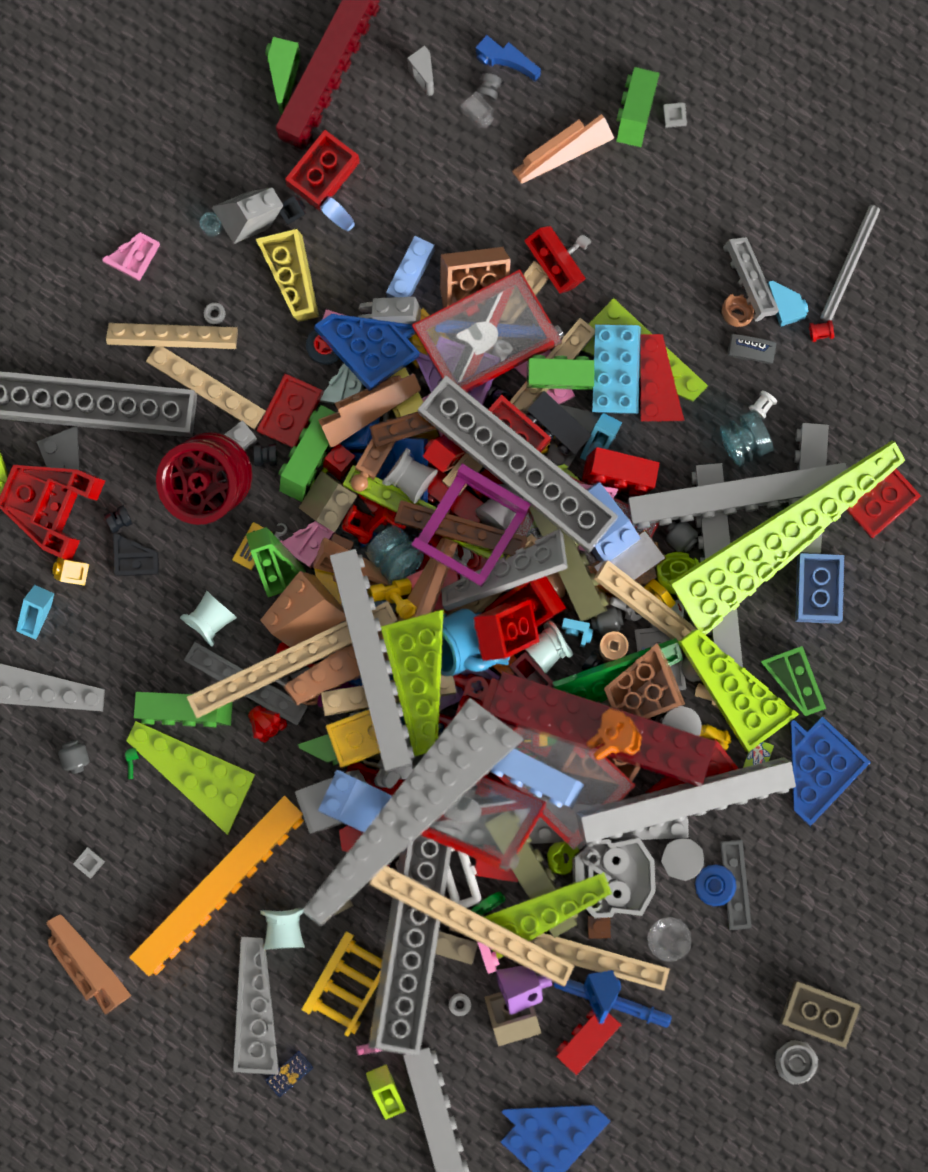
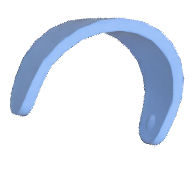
[320,197,355,231]

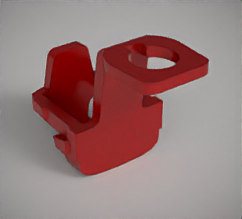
[342,505,406,545]

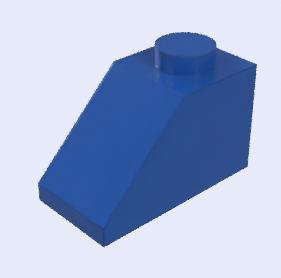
[583,970,621,1024]

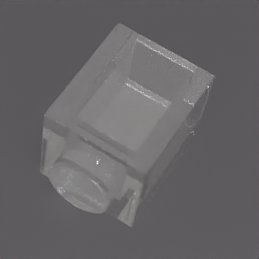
[461,92,494,129]

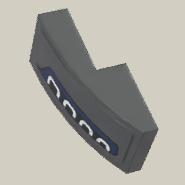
[727,334,777,364]

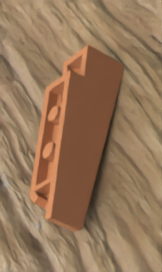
[313,538,410,598]

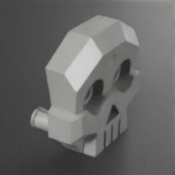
[572,837,656,918]

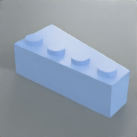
[490,749,585,808]

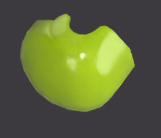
[547,841,580,875]

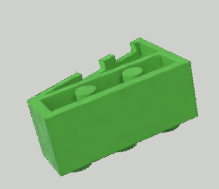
[616,67,659,147]
[246,527,306,597]
[761,646,826,716]

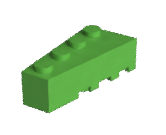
[279,405,336,502]
[134,692,233,728]

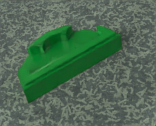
[471,892,506,916]

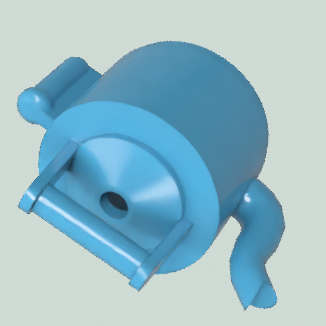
[441,609,510,676]

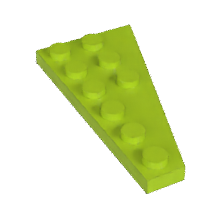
[678,629,799,752]
[127,721,255,835]

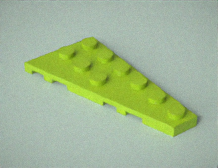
[582,298,708,402]
[381,610,443,756]

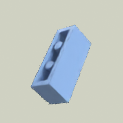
[386,236,435,298]

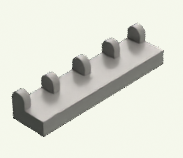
[723,237,779,322]

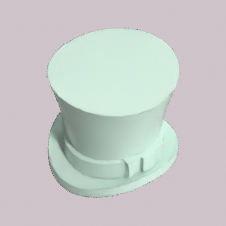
[180,591,237,647]
[525,621,573,673]
[260,908,305,950]

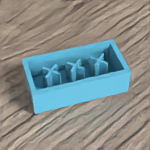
[592,325,641,414]

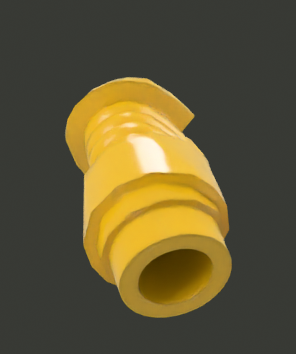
[700,724,731,750]

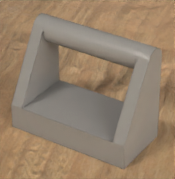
[408,46,434,96]

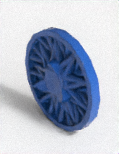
[695,865,736,906]

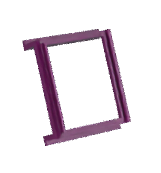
[411,464,531,587]

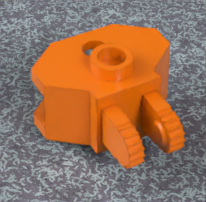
[587,709,641,760]

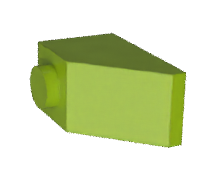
[366,1064,406,1120]

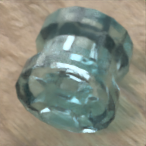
[200,212,223,237]

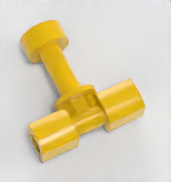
[366,578,416,619]

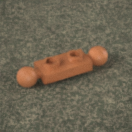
[351,419,396,492]

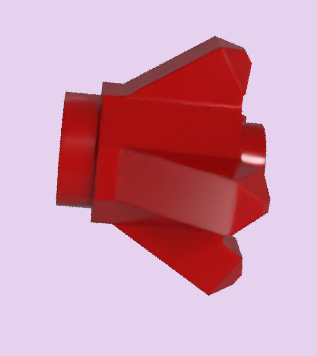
[248,706,287,742]

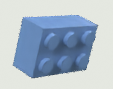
[795,553,844,624]

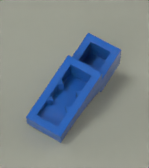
[476,35,541,81]

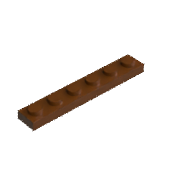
[394,500,528,556]

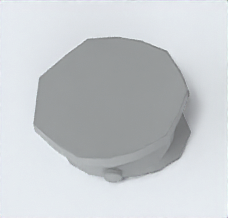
[661,838,704,881]
[775,1040,818,1084]

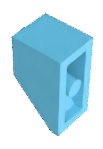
[768,281,808,327]
[580,413,622,460]

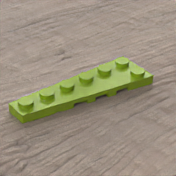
[483,872,612,959]

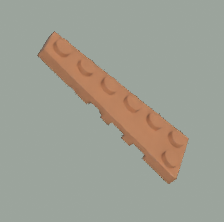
[284,630,389,705]

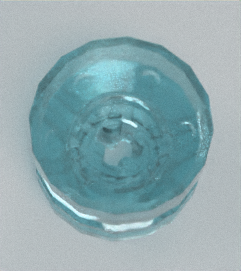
[719,410,774,467]
[365,526,425,584]

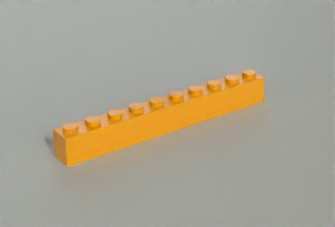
[129,796,304,976]

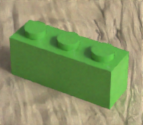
[527,355,594,390]

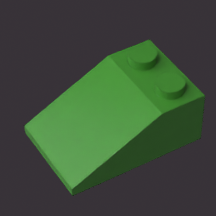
[265,37,301,115]

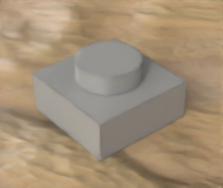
[663,103,687,128]
[73,847,105,878]

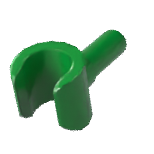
[125,748,139,779]

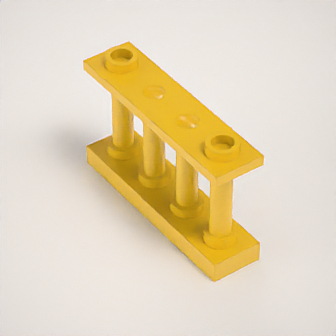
[302,931,382,1036]

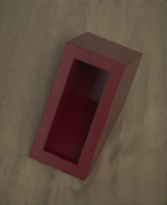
[509,651,553,687]

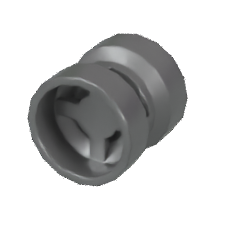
[476,73,502,102]

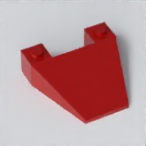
[0,465,105,560]

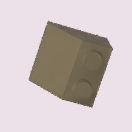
[299,471,358,532]
[484,992,541,1046]

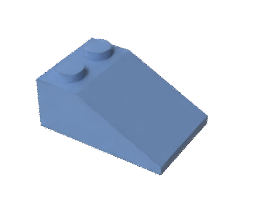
[587,482,641,562]
[318,770,392,833]

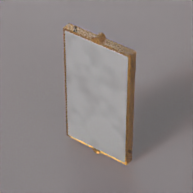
[593,530,667,596]

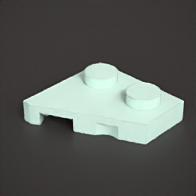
[320,364,364,404]

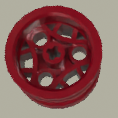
[156,432,253,525]

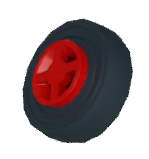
[306,330,339,365]

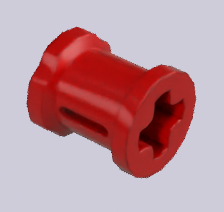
[809,320,834,342]

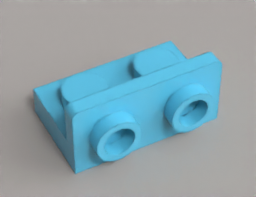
[562,618,593,647]

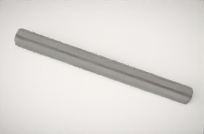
[820,205,880,322]

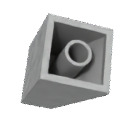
[212,188,283,244]
[295,769,365,834]

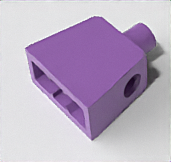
[496,966,552,1015]

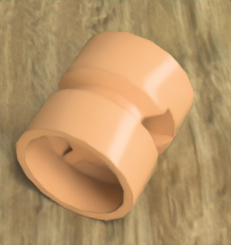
[599,631,629,662]

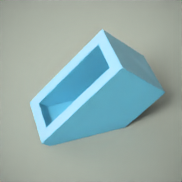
[16,585,54,640]

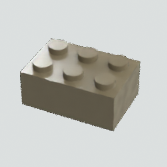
[779,981,861,1048]

